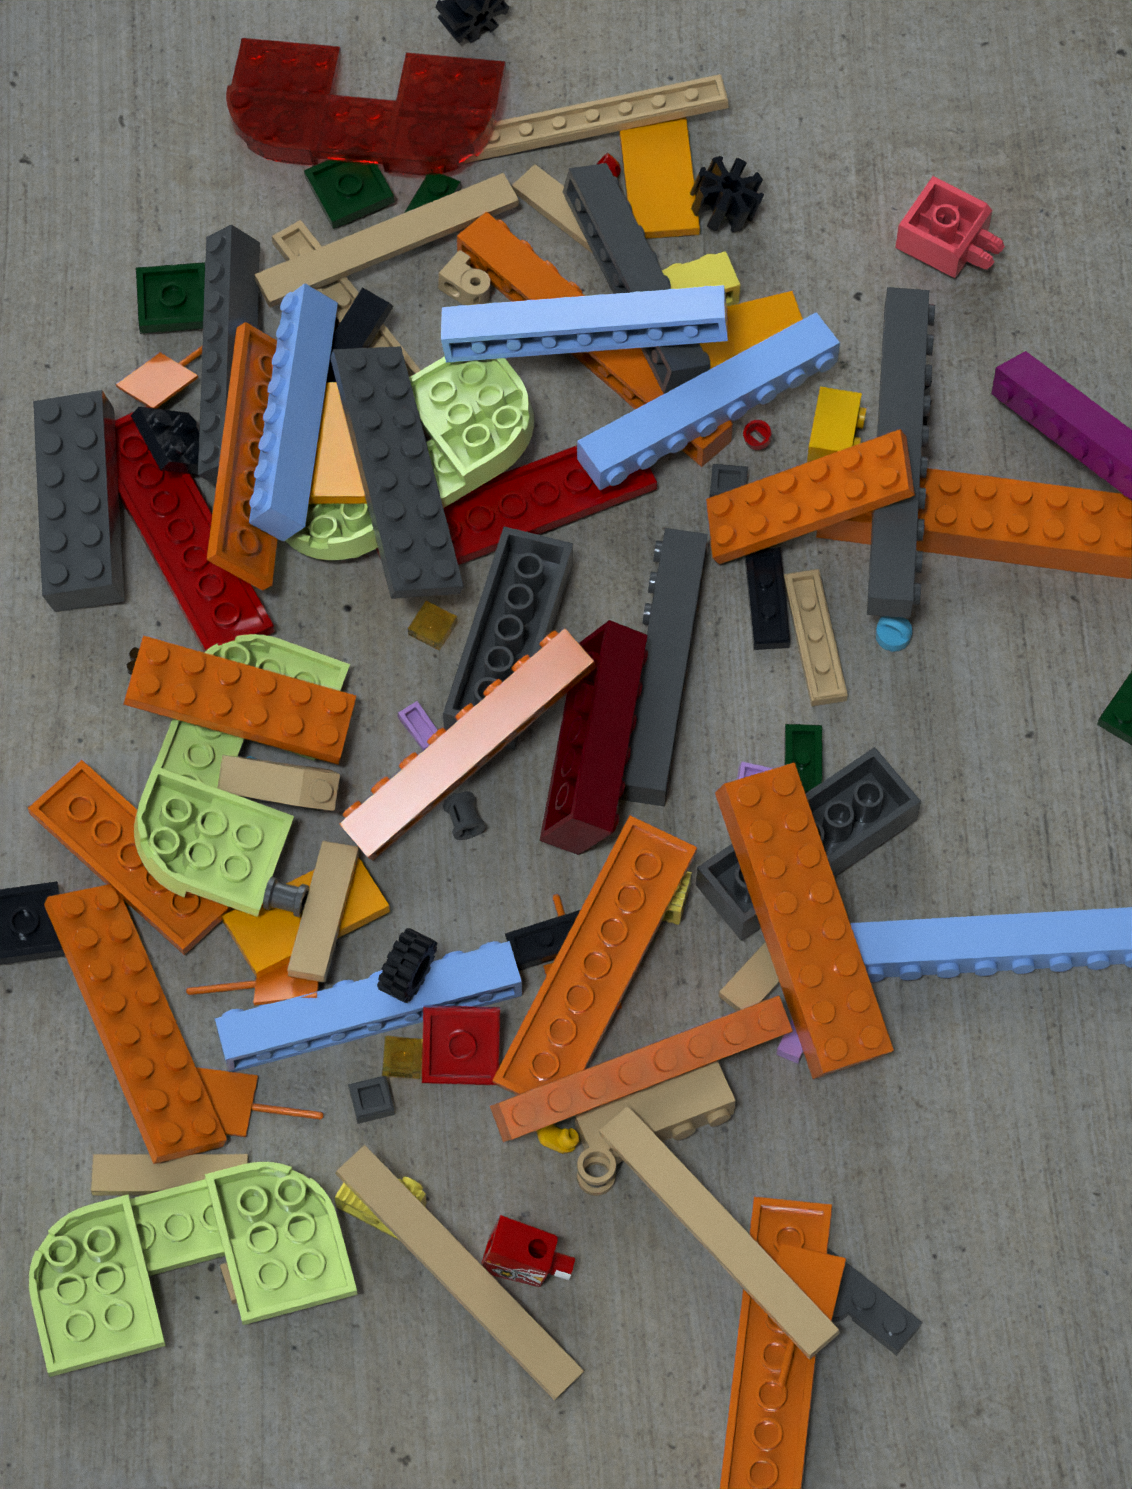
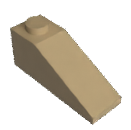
[217,755,340,811]

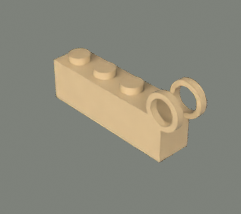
[575,1061,736,1196]

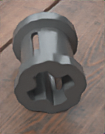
[443,791,485,840]
[263,877,309,918]

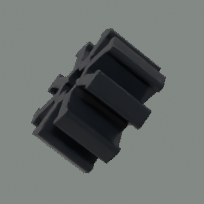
[435,0,509,43]
[690,156,764,232]

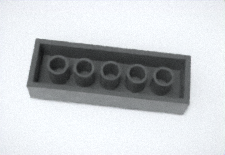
[33,390,124,612]
[443,527,573,750]
[696,747,921,941]

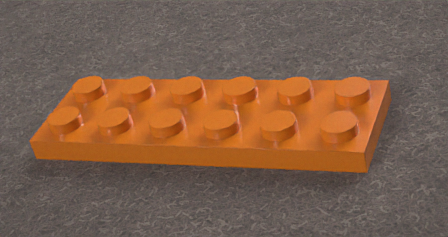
[706,429,915,564]
[123,635,356,765]
[28,760,234,955]

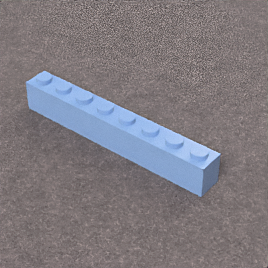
[249,283,338,542]
[441,285,728,363]
[577,312,840,490]
[851,907,1132,982]
[215,941,522,1072]

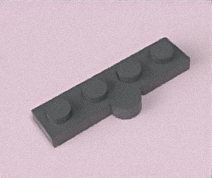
[828,1248,922,1356]

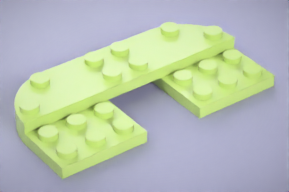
[285,356,534,560]
[134,634,350,917]
[29,1162,358,1377]

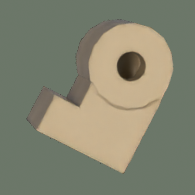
[438,250,490,305]

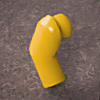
[536,1124,579,1154]

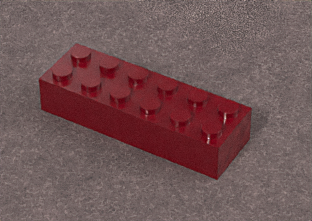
[539,620,648,855]

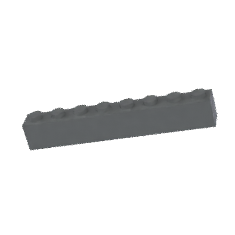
[563,163,711,394]
[198,224,260,485]
[621,528,708,806]

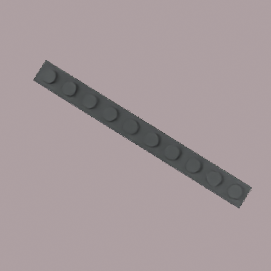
[867,287,935,618]

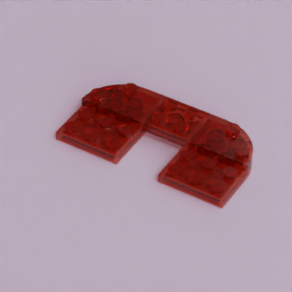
[226,38,506,176]

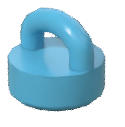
[875,616,912,652]

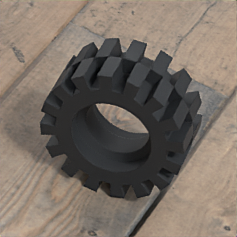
[377,928,437,1003]

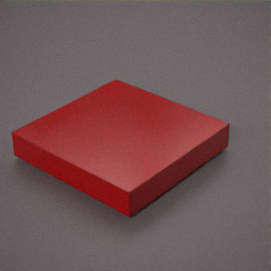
[422,1005,500,1085]

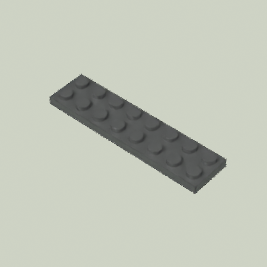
[330,346,464,599]

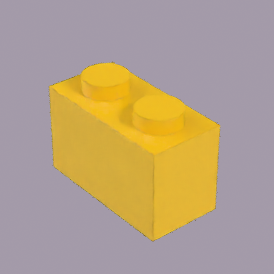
[807,386,867,462]

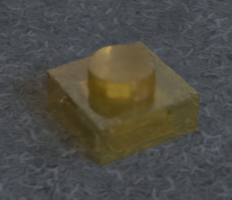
[408,601,457,651]
[382,1036,423,1079]

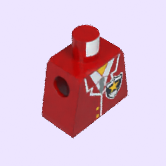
[481,1215,575,1287]

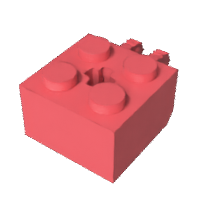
[895,176,1005,278]

